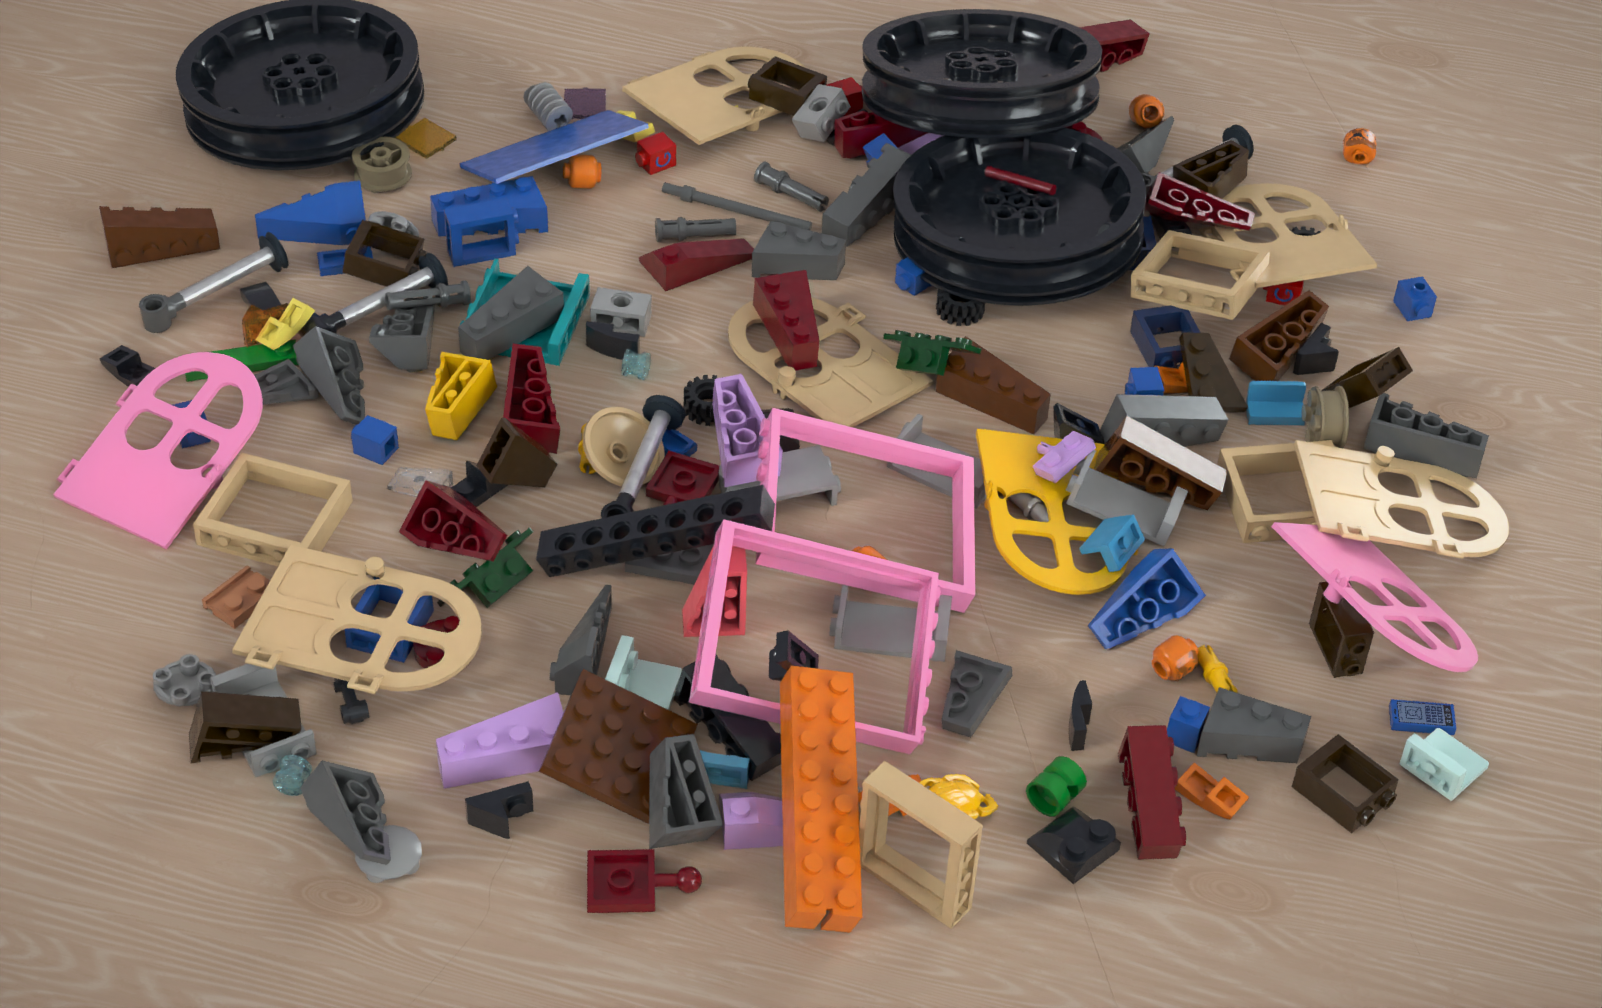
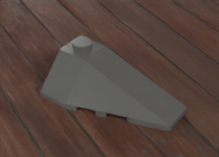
[1117,116,1174,175]
[369,298,435,372]
[293,326,365,425]
[550,585,612,696]
[300,760,391,865]

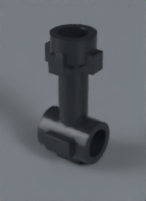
[333,678,370,724]

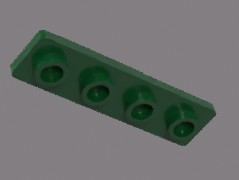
[883,330,982,376]
[437,527,534,608]

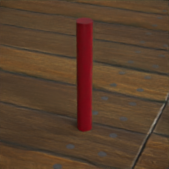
[985,166,1057,195]

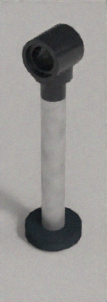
[298,253,448,337]
[601,395,686,518]

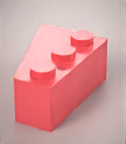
[682,546,747,637]

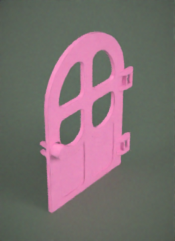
[53,352,263,550]
[1271,522,1478,672]

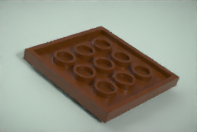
[538,669,698,824]

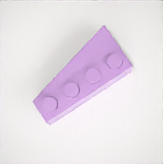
[712,374,783,487]
[436,692,563,789]

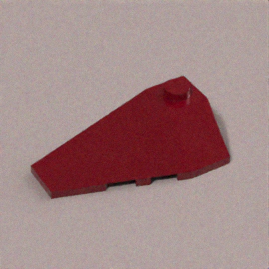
[1145,172,1255,231]
[639,238,754,291]
[399,480,507,562]

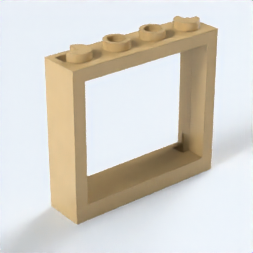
[1131,230,1270,320]
[1217,440,1334,543]
[193,453,353,566]
[859,761,983,929]

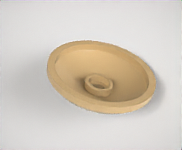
[583,407,665,486]

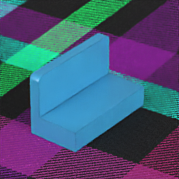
[1246,381,1306,426]
[1079,514,1145,572]

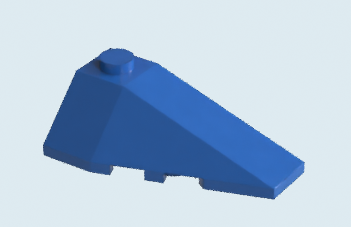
[255,180,366,245]
[1088,548,1206,649]

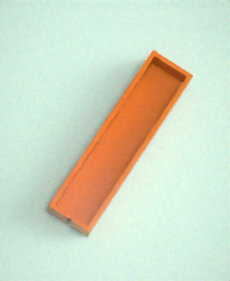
[780,666,863,933]

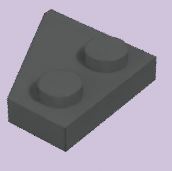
[254,359,319,405]

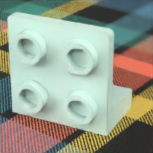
[605,635,682,710]
[1399,728,1489,801]

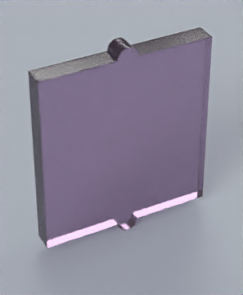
[564,87,606,119]

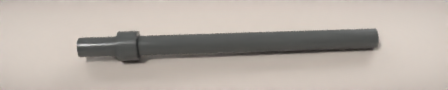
[662,182,812,231]

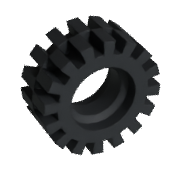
[936,288,985,326]
[683,375,723,426]

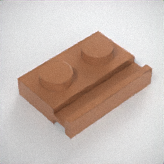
[202,565,270,629]

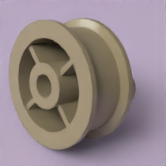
[352,137,412,193]
[1302,386,1349,448]

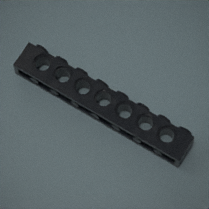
[536,485,775,577]

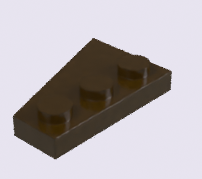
[1179,333,1248,412]

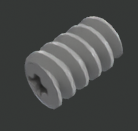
[523,82,573,131]

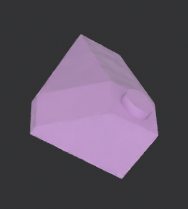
[719,792,783,850]

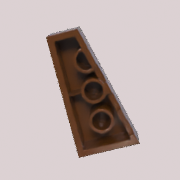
[99,206,220,268]
[1229,290,1329,381]
[936,336,1051,435]
[1094,416,1227,511]

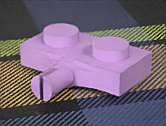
[1033,431,1096,483]

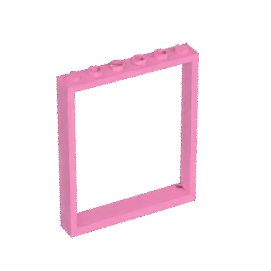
[756,408,975,613]
[689,520,941,754]

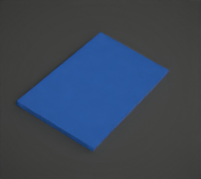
[459,110,649,184]

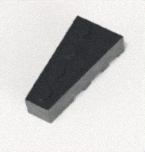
[674,654,781,781]

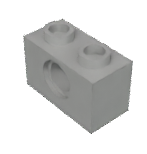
[791,84,851,142]
[590,287,652,337]

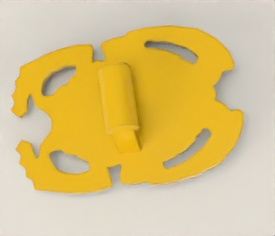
[919,774,998,819]

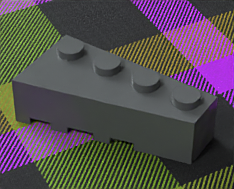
[822,143,911,247]
[458,266,564,360]
[1363,393,1489,479]
[1100,394,1229,447]

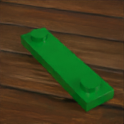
[185,339,299,382]

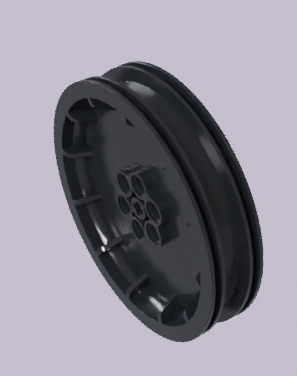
[176,0,425,170]
[862,9,1102,138]
[893,128,1146,306]

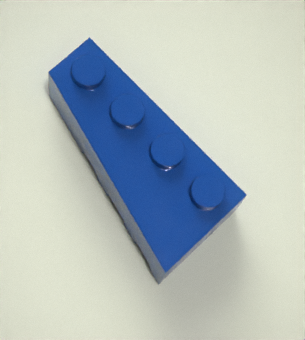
[430,176,548,237]

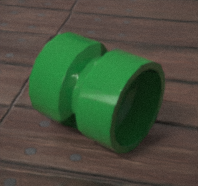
[1026,756,1087,817]

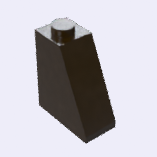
[476,418,558,488]

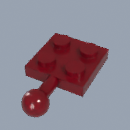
[646,451,719,505]
[587,849,702,913]

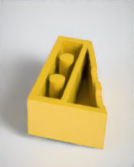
[425,351,497,440]

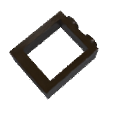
[748,56,827,116]
[343,220,427,287]
[1321,347,1413,408]
[1309,581,1374,678]
[1292,734,1399,833]

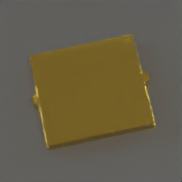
[395,118,457,159]

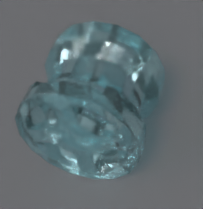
[621,349,651,380]
[273,755,312,796]

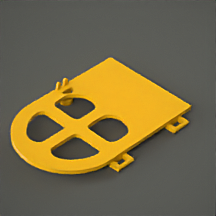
[976,428,1138,595]

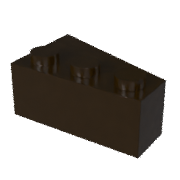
[1173,140,1249,199]
[189,691,301,764]

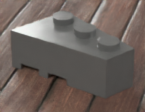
[752,221,846,280]
[1197,687,1311,763]
[649,734,723,849]

